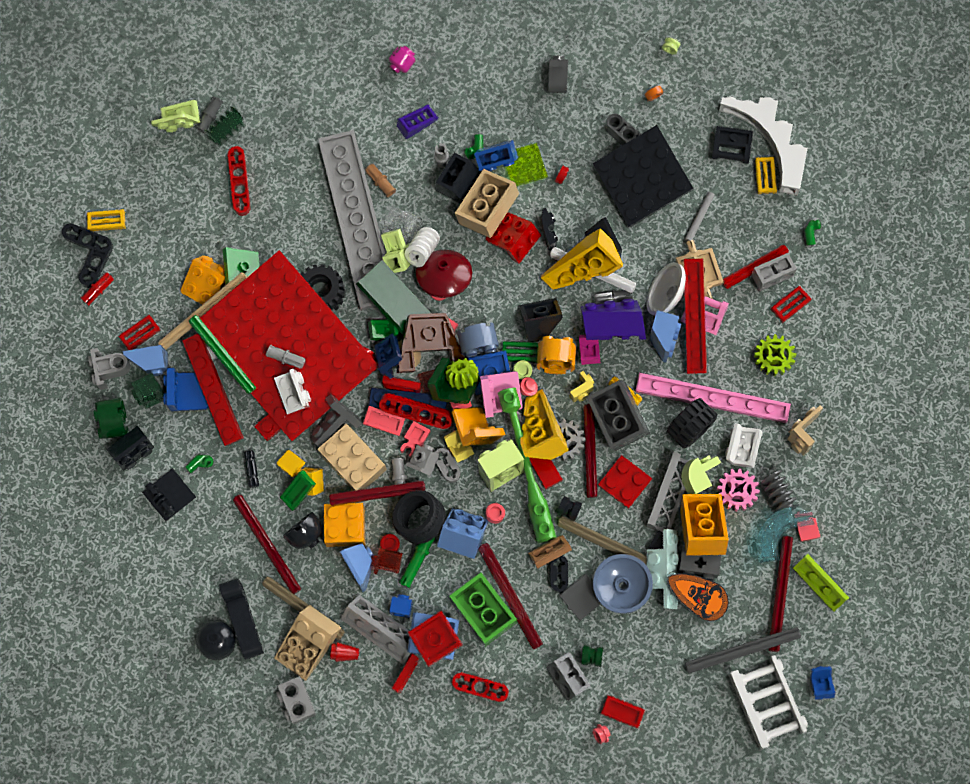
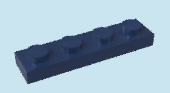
[369,388,447,415]

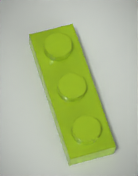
[793,554,849,612]

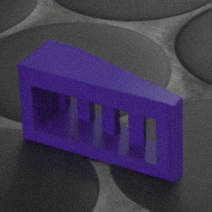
[397,105,438,139]

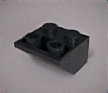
[436,152,482,204]
[106,426,154,471]

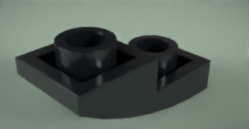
[542,207,558,251]

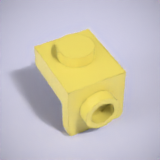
[570,371,594,402]
[444,430,474,463]

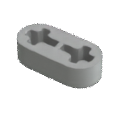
[435,448,461,483]

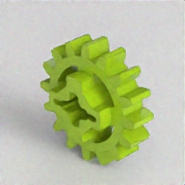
[754,334,797,376]

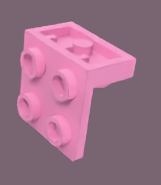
[480,371,523,418]

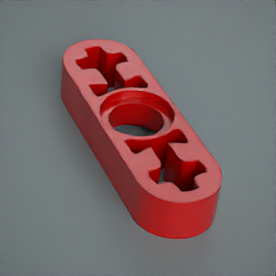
[452,672,509,702]

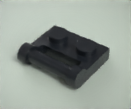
[712,126,753,164]

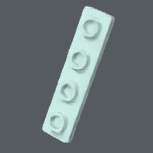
[647,529,679,609]

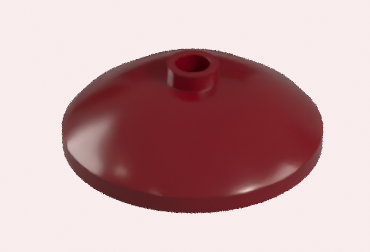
[416,250,472,298]

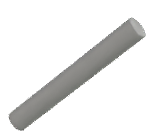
[685,192,715,242]

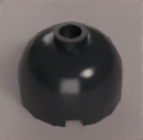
[283,512,322,549]
[196,620,236,660]

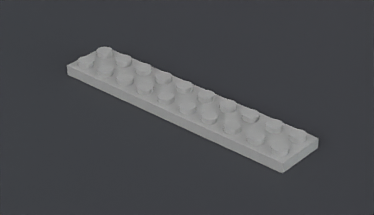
[318,130,385,310]

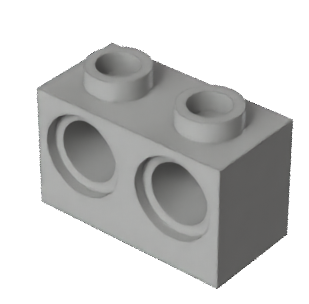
[752,253,797,291]
[276,676,316,725]

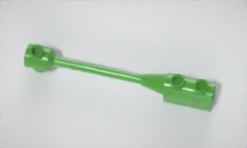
[498,388,556,544]

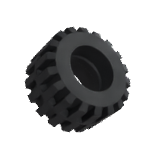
[301,264,345,311]
[667,398,718,449]

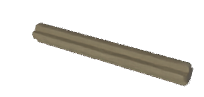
[558,516,647,565]
[262,577,345,640]

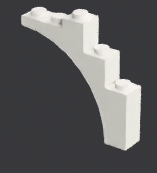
[719,97,807,195]

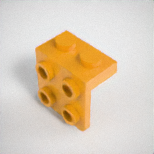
[181,256,225,305]

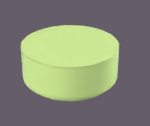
[513,360,533,380]

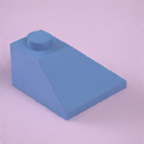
[123,345,168,376]
[340,544,374,592]

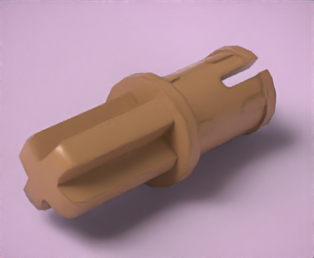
[366,164,396,197]

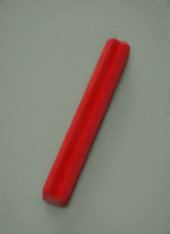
[723,245,789,289]

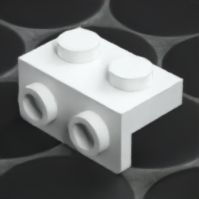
[725,423,762,468]

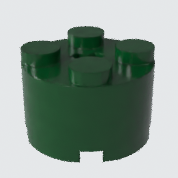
[94,397,128,439]

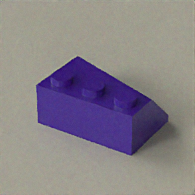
[580,299,646,340]

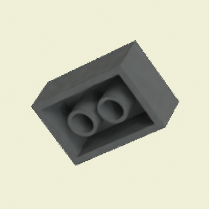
[587,380,650,451]

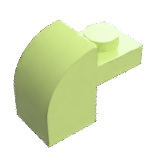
[381,229,410,273]
[681,455,721,494]

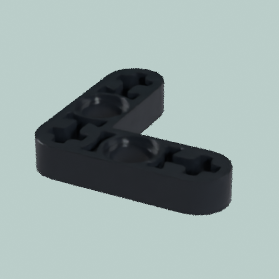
[61,223,113,288]

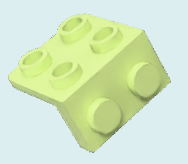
[151,100,200,132]

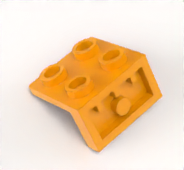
[452,408,505,446]

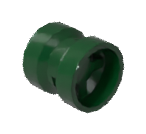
[581,645,603,667]

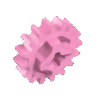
[716,469,760,512]

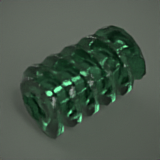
[204,106,245,146]

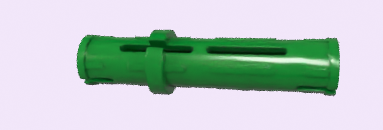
[398,537,436,588]

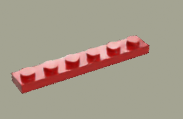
[684,258,707,374]
[183,333,244,446]

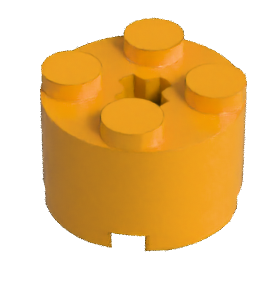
[537,336,576,374]

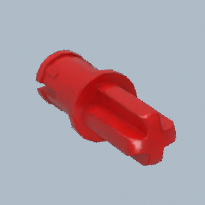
[80,272,114,306]

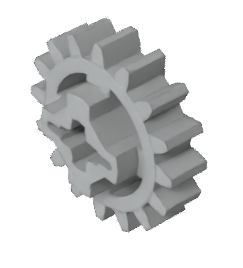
[556,419,585,462]

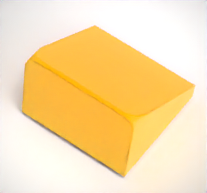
[276,450,305,477]

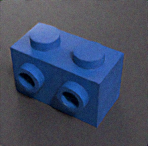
[474,140,518,171]

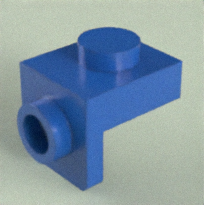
[810,666,836,700]

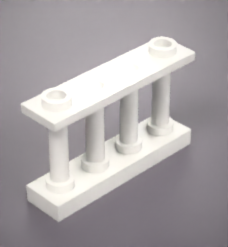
[729,655,808,750]

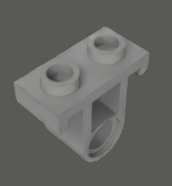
[88,348,131,390]

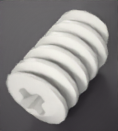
[405,227,440,267]

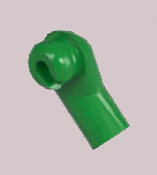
[464,134,483,159]
[804,220,821,246]
[185,455,214,474]

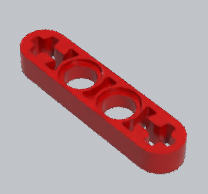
[228,146,251,216]
[379,393,453,429]

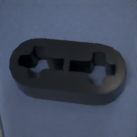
[550,555,568,593]

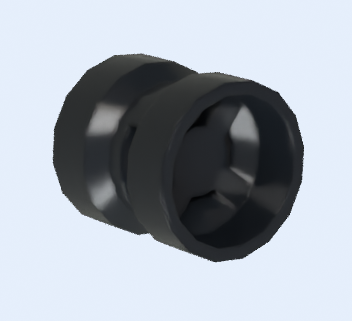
[557,496,582,521]

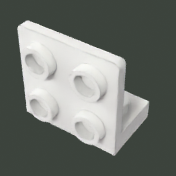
[274,369,311,414]

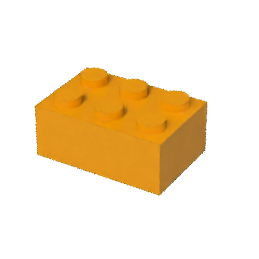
[680,494,729,555]

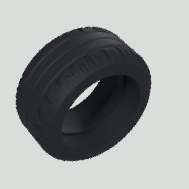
[392,490,446,544]

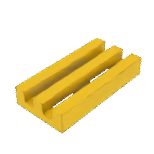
[755,157,777,194]
[87,209,126,231]

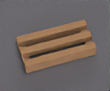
[528,535,572,569]

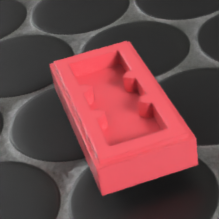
[363,406,406,437]

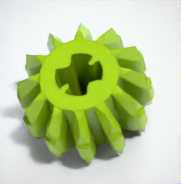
[446,358,479,390]

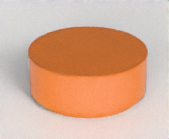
[644,86,663,101]

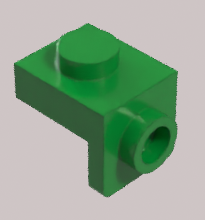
[368,320,399,340]

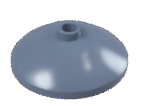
[593,554,653,614]

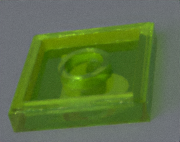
[506,143,548,186]

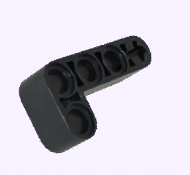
[219,578,264,660]

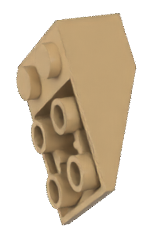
[274,605,342,681]

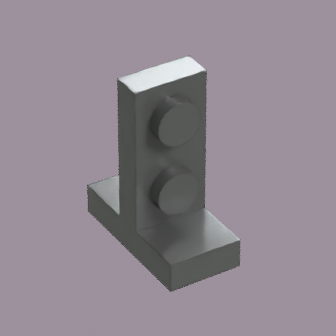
[310,394,362,447]

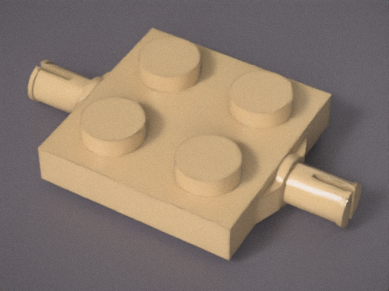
[676,240,723,299]

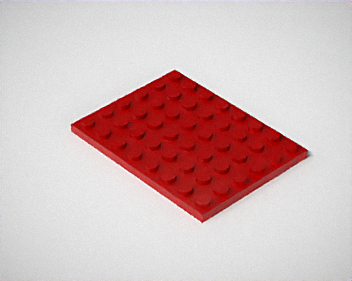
[200,250,378,441]

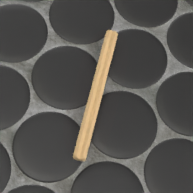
[158,273,247,350]

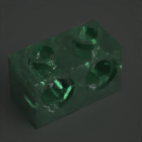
[131,373,164,409]

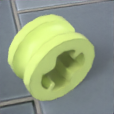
[662,38,680,55]

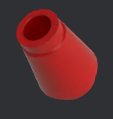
[330,642,359,662]

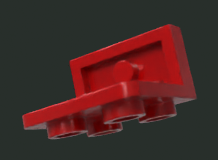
[486,212,541,264]

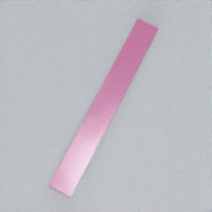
[636,373,791,423]

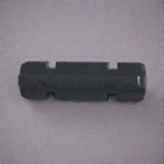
[244,450,259,488]

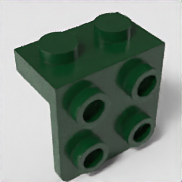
[428,357,480,404]

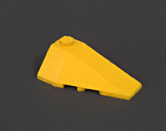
[541,229,623,290]
[520,389,569,460]

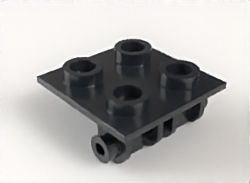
[142,468,196,521]

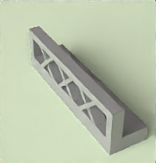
[646,452,688,532]
[341,595,412,665]

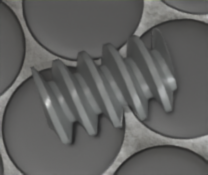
[761,469,799,514]

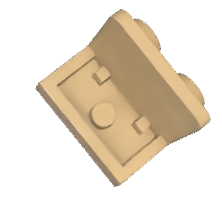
[787,405,823,456]

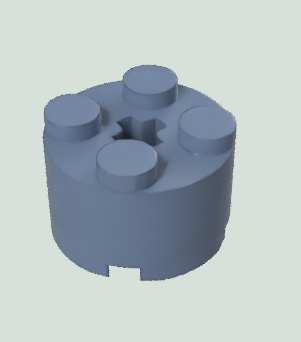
[457,323,499,359]

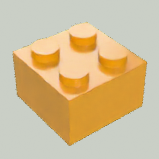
[324,503,366,547]

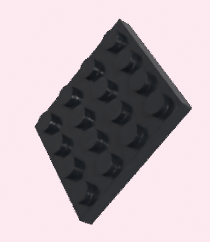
[593,125,694,228]

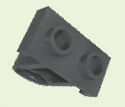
[548,55,568,93]

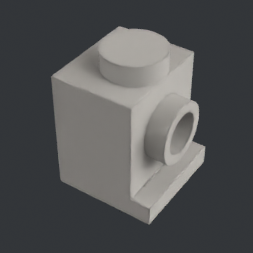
[406,443,440,476]

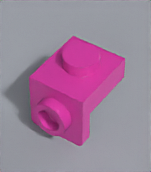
[579,335,600,365]

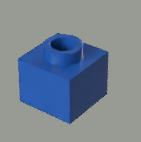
[390,594,413,618]

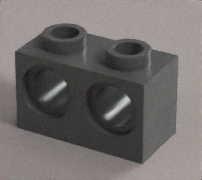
[546,652,591,701]

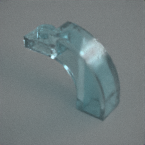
[757,507,815,563]

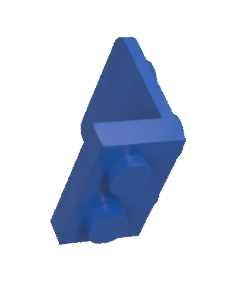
[163,368,209,411]

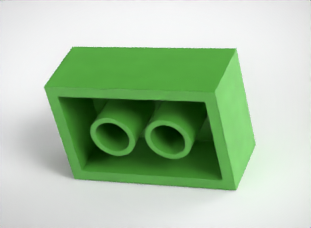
[449,573,517,647]

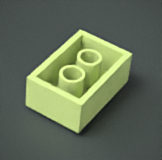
[478,439,524,492]

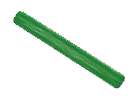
[189,315,256,394]

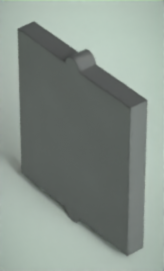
[559,574,600,621]

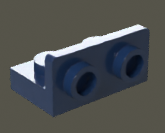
[374,333,402,379]

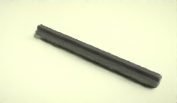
[685,627,801,673]

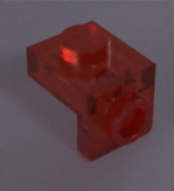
[371,548,403,575]

